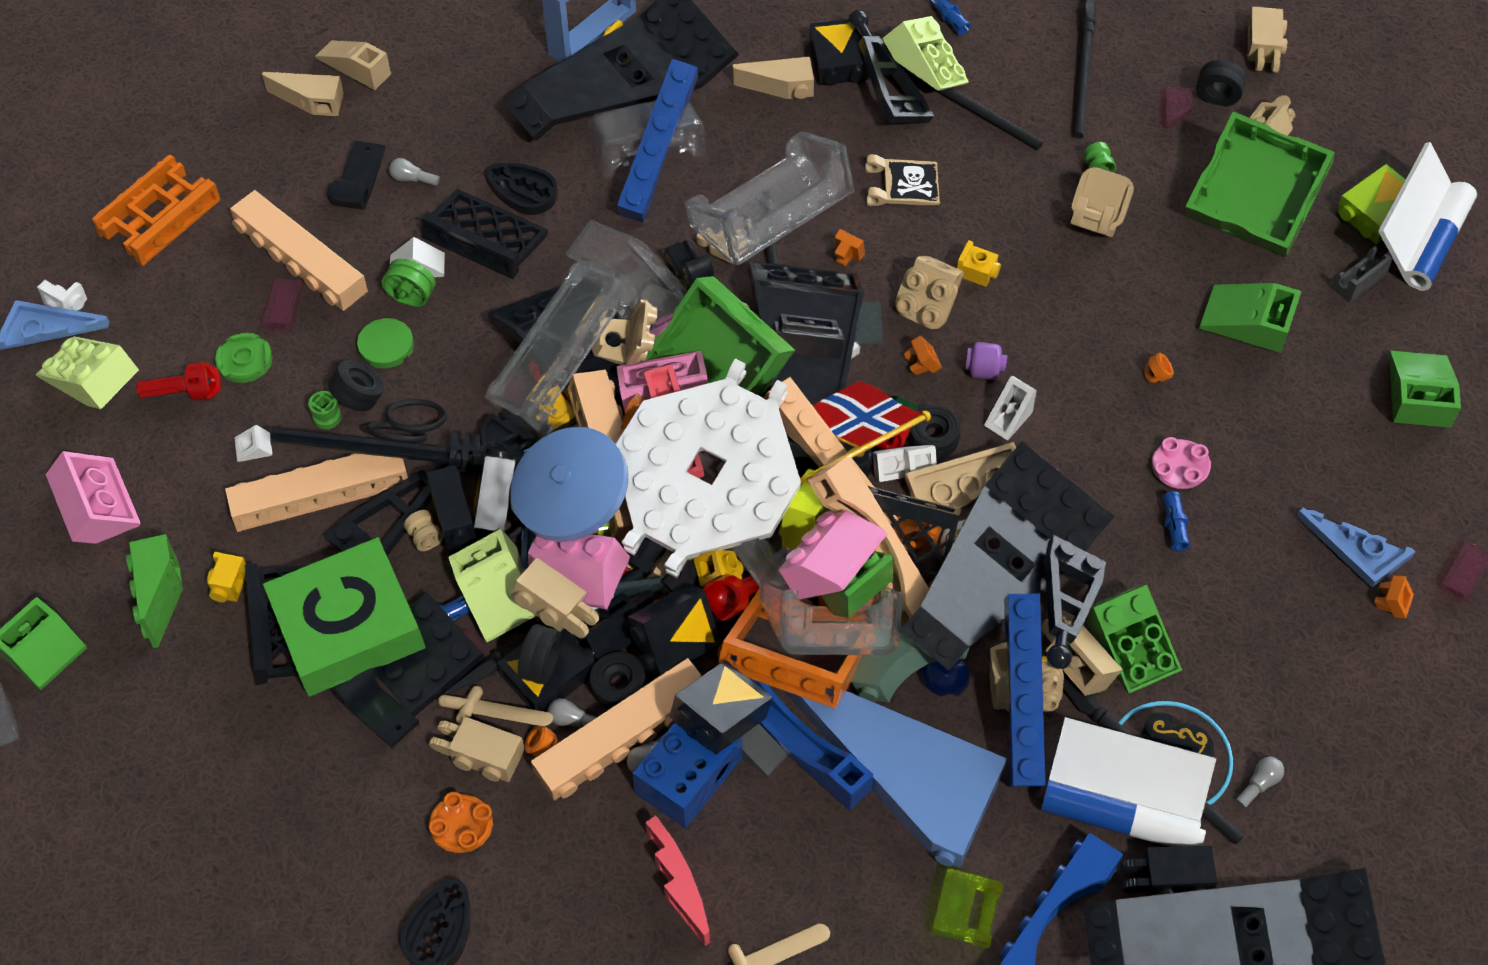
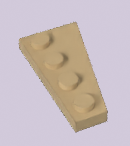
[904,442,1016,509]

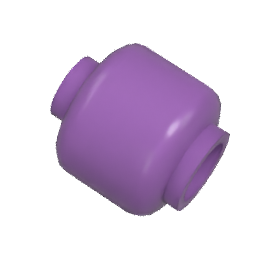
[965,342,1007,380]

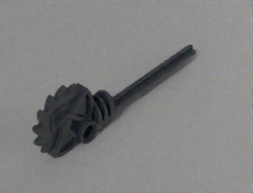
[270,410,553,475]

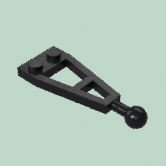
[848,10,934,123]
[324,463,459,556]
[1044,535,1106,670]

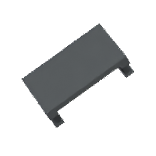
[1329,246,1393,303]

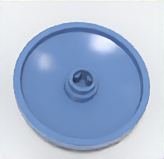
[510,427,629,542]

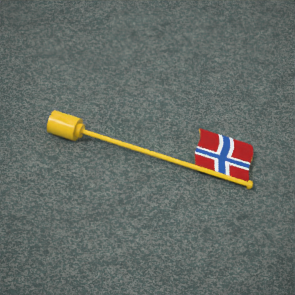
[800,381,931,484]

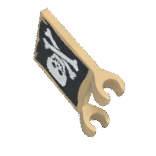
[865,154,940,206]

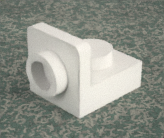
[37,280,87,311]

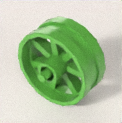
[381,259,436,307]

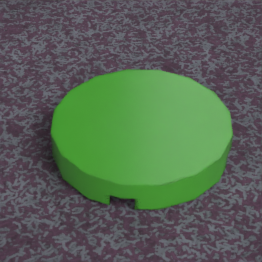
[357,318,414,369]
[215,333,273,383]

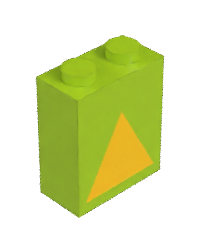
[1336,164,1406,244]

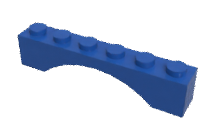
[617,59,698,223]
[1004,594,1045,787]
[731,655,874,811]
[999,833,1123,965]

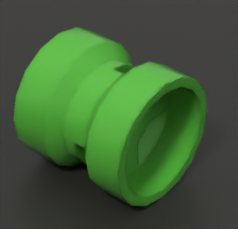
[1083,142,1116,173]
[308,391,342,429]

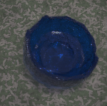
[921,658,971,697]

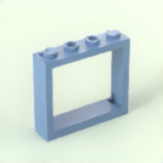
[542,0,636,62]

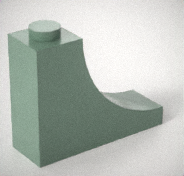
[851,621,969,703]

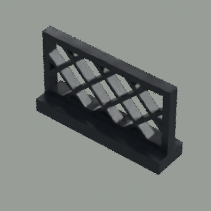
[421,189,548,279]
[868,486,962,580]
[245,564,308,685]

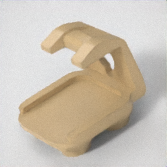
[1070,167,1134,237]
[895,256,964,329]
[592,299,657,365]
[989,642,1064,712]

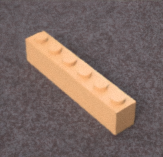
[230,190,368,311]
[568,370,633,541]
[225,453,408,532]
[531,658,702,801]

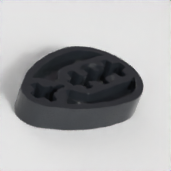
[487,163,558,215]
[401,879,471,965]

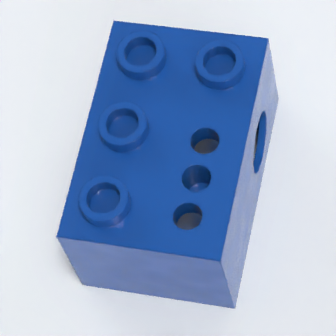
[633,723,743,829]

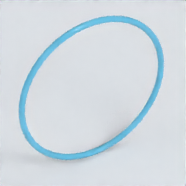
[1118,701,1233,805]

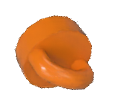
[1144,353,1174,383]
[525,726,558,757]

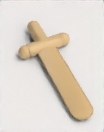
[438,686,553,726]
[728,924,830,965]

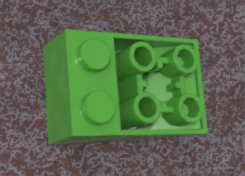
[1199,283,1301,353]
[1389,351,1461,428]
[126,534,183,648]
[1085,585,1182,694]

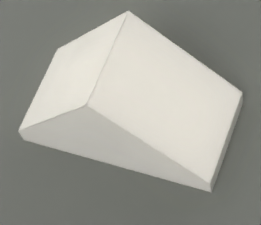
[390,237,445,277]
[984,376,1037,440]

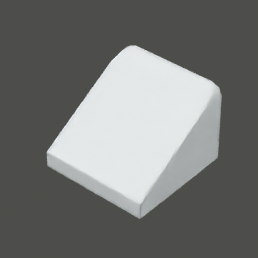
[234,425,272,462]

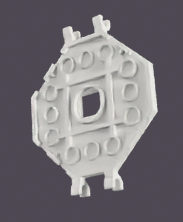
[616,359,801,578]

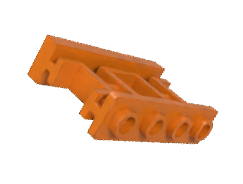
[92,154,221,266]

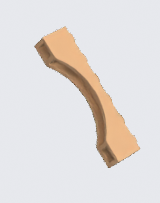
[763,377,898,524]
[808,455,929,624]

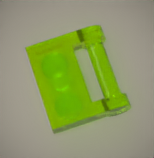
[932,868,1004,949]

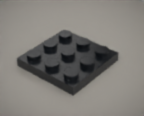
[374,592,485,717]

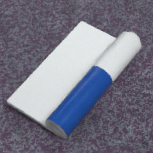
[1378,142,1477,291]
[1041,717,1216,847]

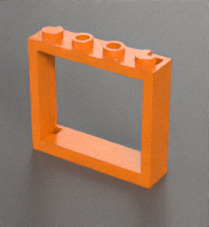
[718,587,874,709]

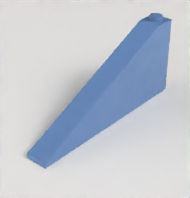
[783,688,1007,867]

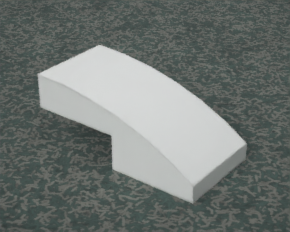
[872,445,937,482]

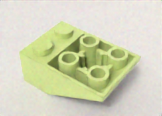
[882,16,969,91]
[35,336,139,409]
[448,529,536,642]

